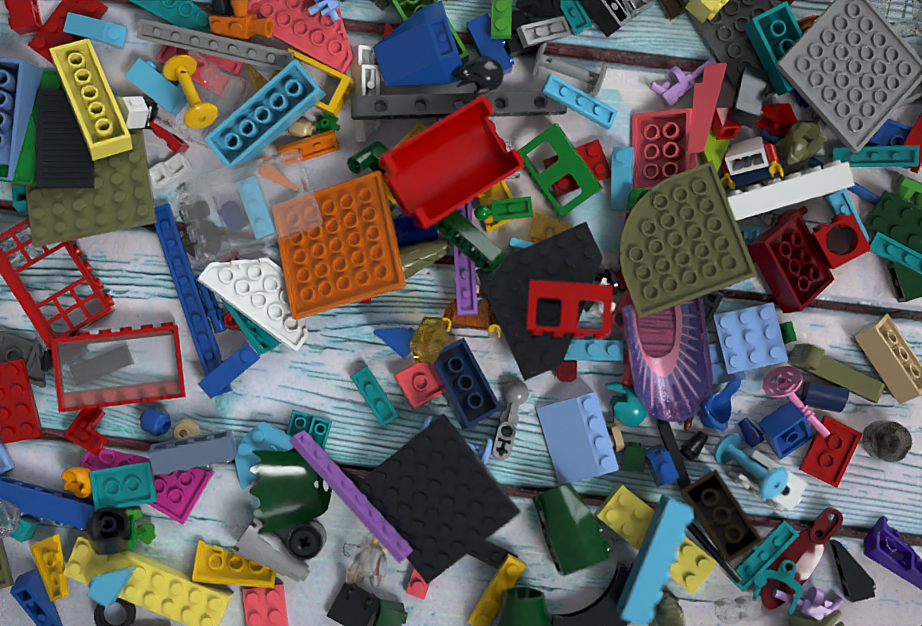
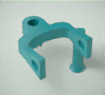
[753,560,802,616]

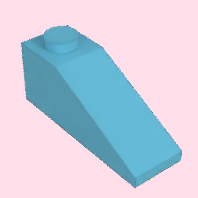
[63,12,128,50]
[611,147,635,211]

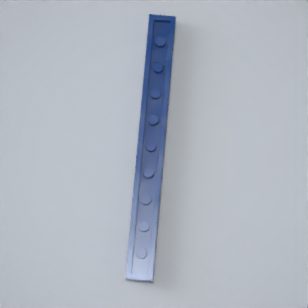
[154,203,233,397]

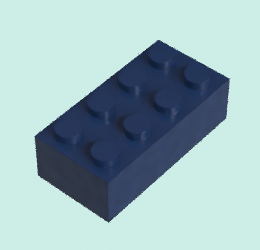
[425,337,502,429]

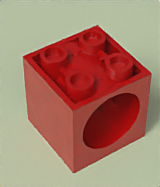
[811,212,872,269]

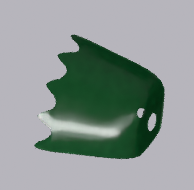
[249,450,332,534]

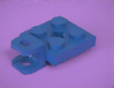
[864,119,913,169]

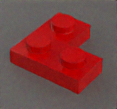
[63,408,109,456]

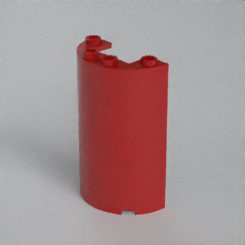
[379,95,525,229]

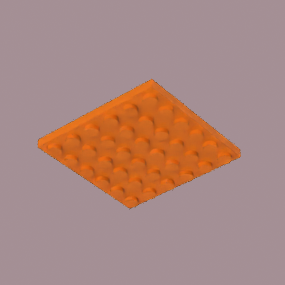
[272,170,406,320]

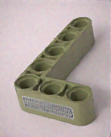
[787,344,885,403]

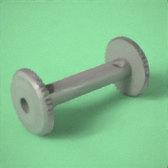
[531,42,607,97]

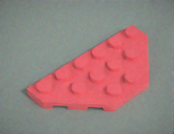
[247,0,353,74]

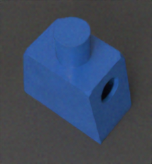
[645,444,679,487]

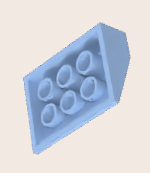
[536,391,619,485]

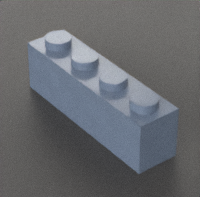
[148,429,237,475]

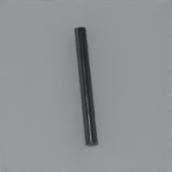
[686,522,742,584]

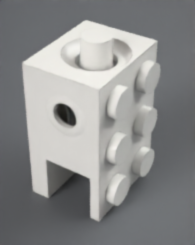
[728,448,808,512]

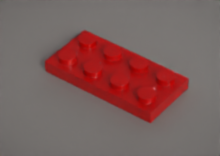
[27,0,109,65]
[0,358,44,444]

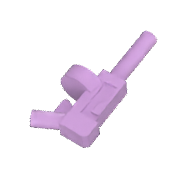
[649,58,716,106]
[773,586,845,621]

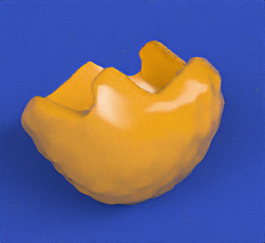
[61,466,92,498]

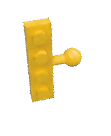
[467,554,526,626]

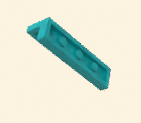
[221,298,281,356]

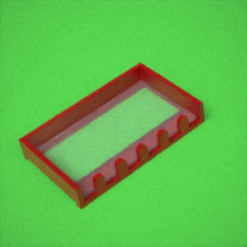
[51,322,186,413]

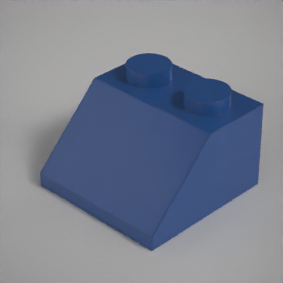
[373,327,421,359]
[758,401,813,460]

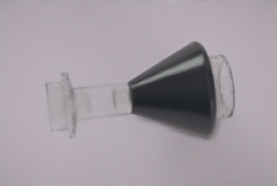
[34,332,64,376]

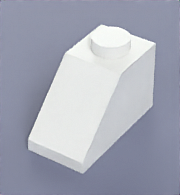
[114,96,149,129]

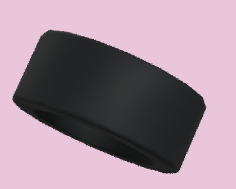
[94,597,136,626]

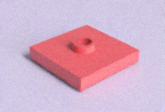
[393,356,443,410]

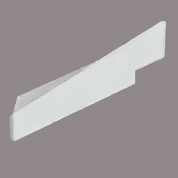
[350,45,380,143]

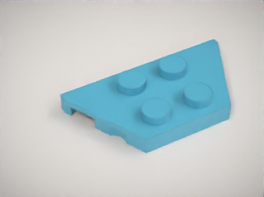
[235,422,294,490]

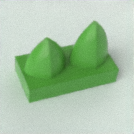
[896,174,922,208]

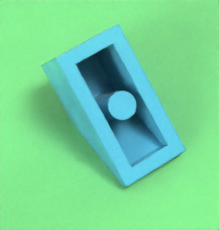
[86,566,135,608]

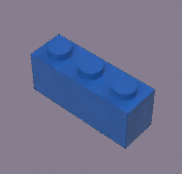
[466,13,514,75]

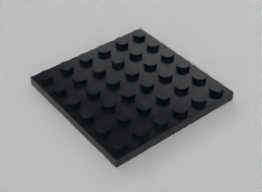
[355,413,521,584]

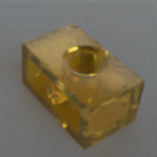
[409,316,448,364]

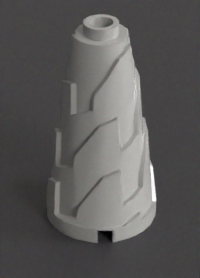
[232,517,310,582]

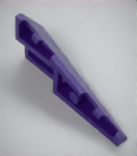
[863,516,922,590]

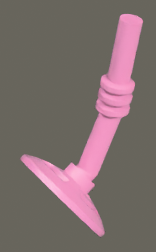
[762,366,830,438]

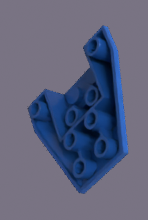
[373,0,464,86]

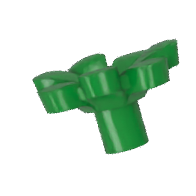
[314,112,340,133]

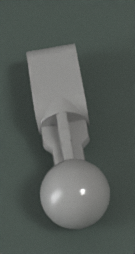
[491,380,529,460]

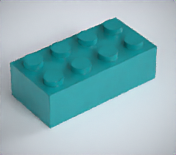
[743,1,803,96]

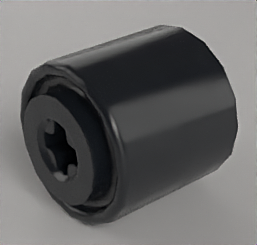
[286,519,327,560]

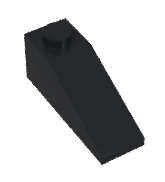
[829,539,876,603]

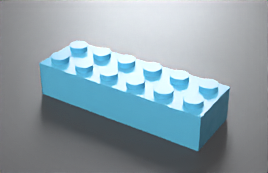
[204,59,327,172]
[616,494,694,626]

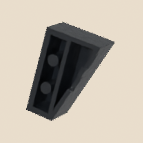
[579,0,632,38]

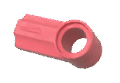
[611,289,635,329]

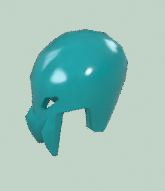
[604,382,647,427]

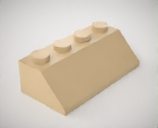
[854,313,922,404]

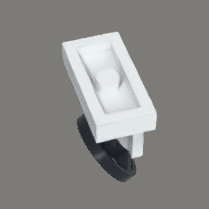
[587,267,618,319]

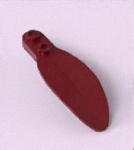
[761,507,843,610]

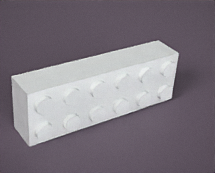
[726,160,855,220]

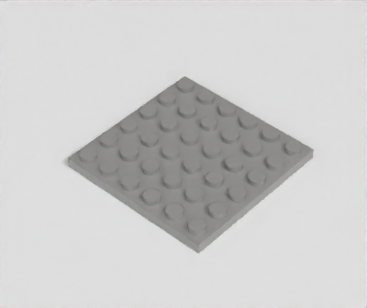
[775,0,922,154]

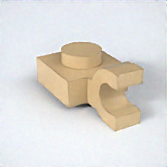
[603,416,625,452]

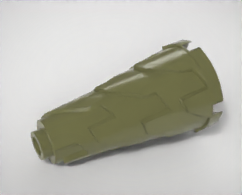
[398,238,449,280]
[647,590,685,626]

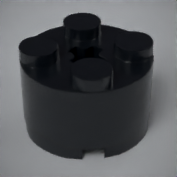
[86,506,131,555]

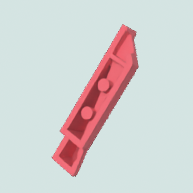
[688,63,727,153]

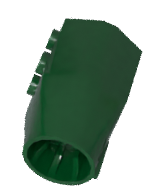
[531,482,611,576]
[497,587,552,626]

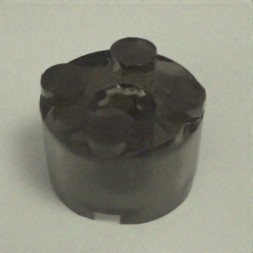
[863,420,912,462]

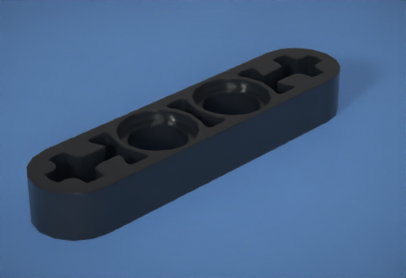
[655,418,691,490]

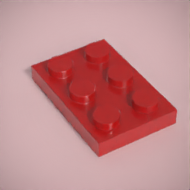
[543,139,611,198]
[799,416,863,488]

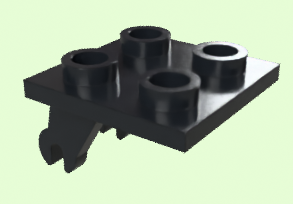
[326,580,380,626]

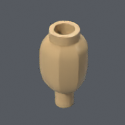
[287,118,316,139]

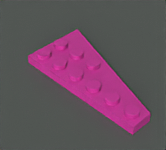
[80,448,215,525]

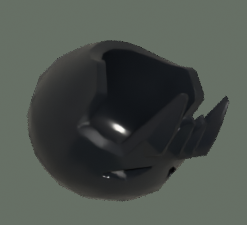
[452,56,504,96]

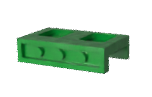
[517,123,604,217]

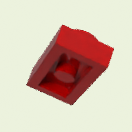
[149,119,190,152]

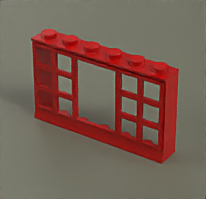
[0,218,115,348]

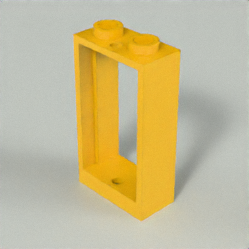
[271,48,355,118]

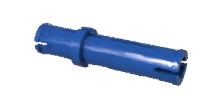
[195,275,227,334]

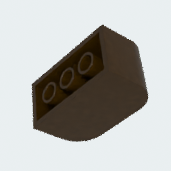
[681,469,764,564]

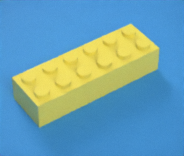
[49,38,133,161]
[594,483,718,595]

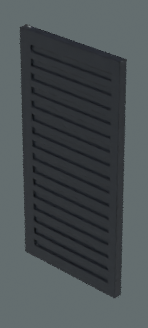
[36,89,95,189]

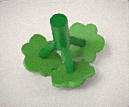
[123,507,156,549]

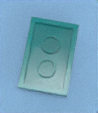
[89,461,158,511]

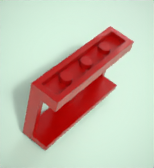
[527,280,613,340]

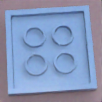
[713,303,788,375]

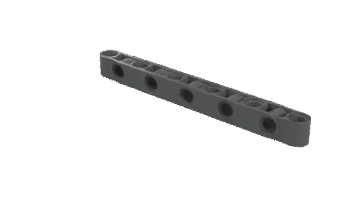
[350,91,567,120]

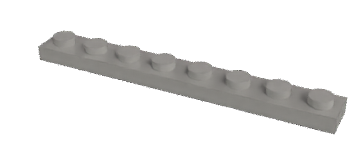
[137,18,294,71]

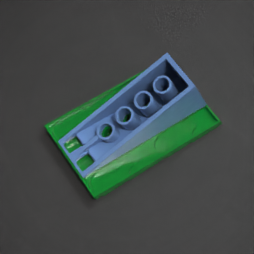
[0,57,62,185]

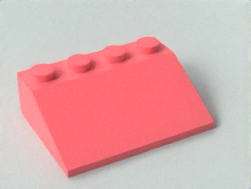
[632,108,697,190]

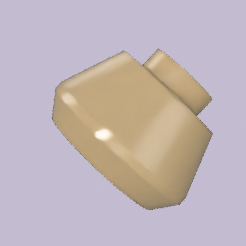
[173,419,200,440]

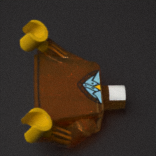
[438,285,501,338]

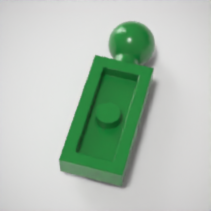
[474,196,533,222]

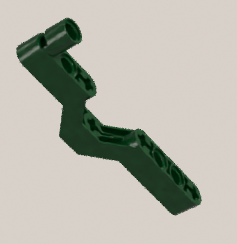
[347,141,504,272]

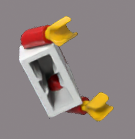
[720,137,784,191]

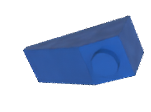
[198,343,260,399]
[10,569,63,626]

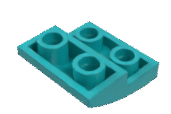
[286,410,332,452]

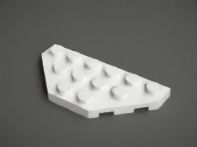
[197,258,308,353]

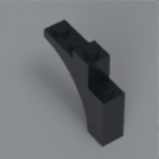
[551,563,631,626]

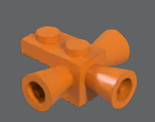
[209,0,273,42]

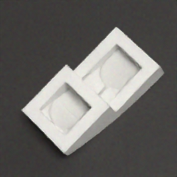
[149,152,192,190]

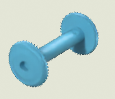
[714,433,788,499]

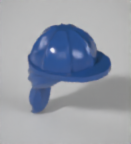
[698,379,741,431]

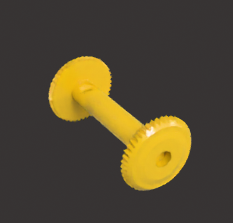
[162,55,218,129]

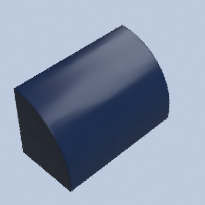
[801,382,850,413]

